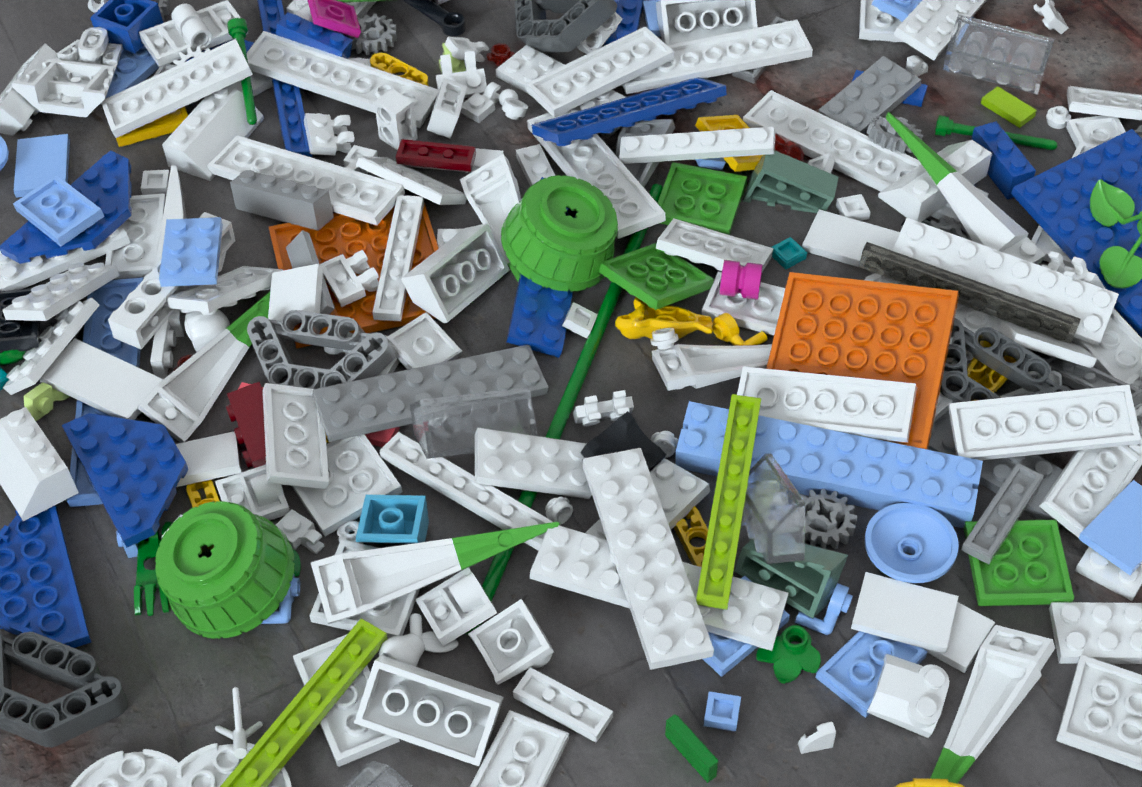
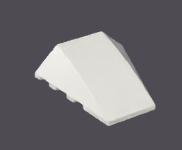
[12,40,123,117]

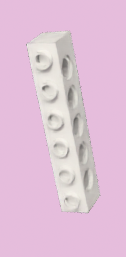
[108,212,235,349]

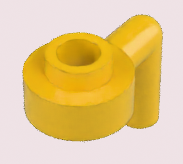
[712,313,767,346]

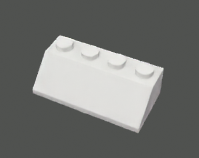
[656,0,758,45]
[0,44,58,136]
[162,86,264,181]
[878,140,992,222]
[401,223,510,323]
[0,407,79,521]
[354,655,504,766]

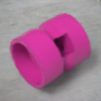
[720,260,763,300]

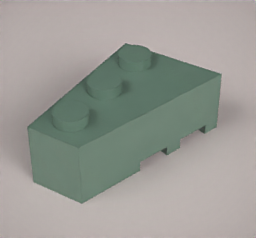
[743,151,839,213]
[734,532,848,619]

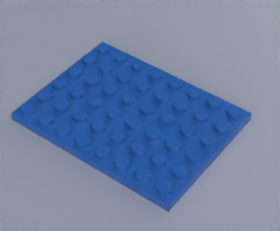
[1011,129,1142,337]

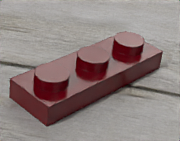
[396,139,476,172]

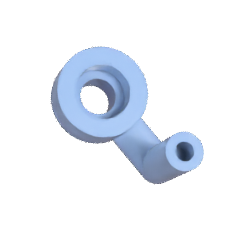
[261,574,300,624]
[795,583,853,635]

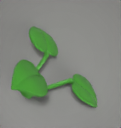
[1090,179,1142,289]

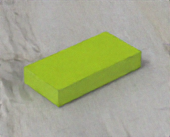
[981,86,1037,128]

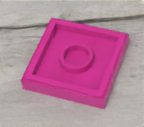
[308,0,361,38]

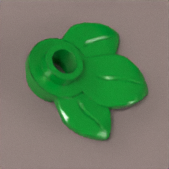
[756,625,821,683]

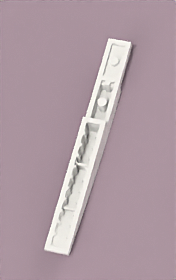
[150,166,187,379]

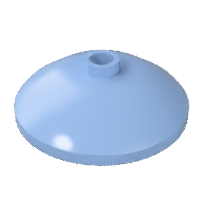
[864,503,959,583]

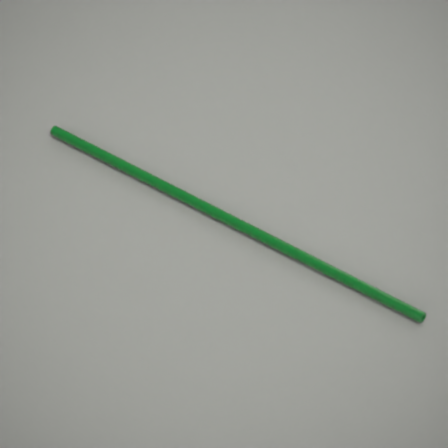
[465,184,663,636]

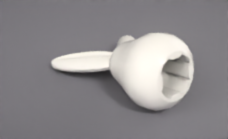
[379,613,459,667]

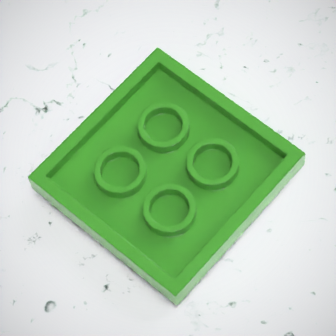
[657,162,747,235]
[599,243,714,310]
[963,520,1074,606]

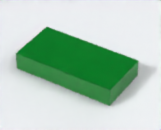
[665,714,718,783]

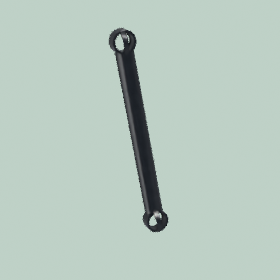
[403,0,465,37]

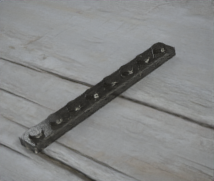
[859,242,1081,344]

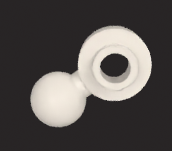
[499,89,528,120]

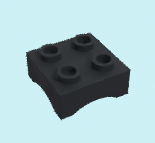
[580,411,667,472]

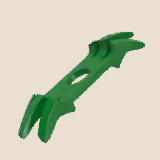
[134,521,173,616]

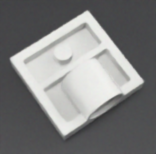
[215,465,290,521]
[415,567,497,646]

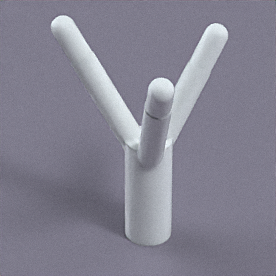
[215,687,263,759]

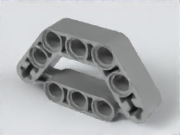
[247,310,395,389]

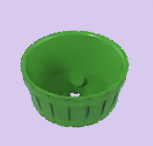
[501,175,618,292]
[155,501,295,639]

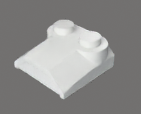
[468,599,554,685]
[867,654,949,738]

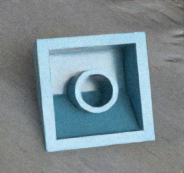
[356,495,429,543]

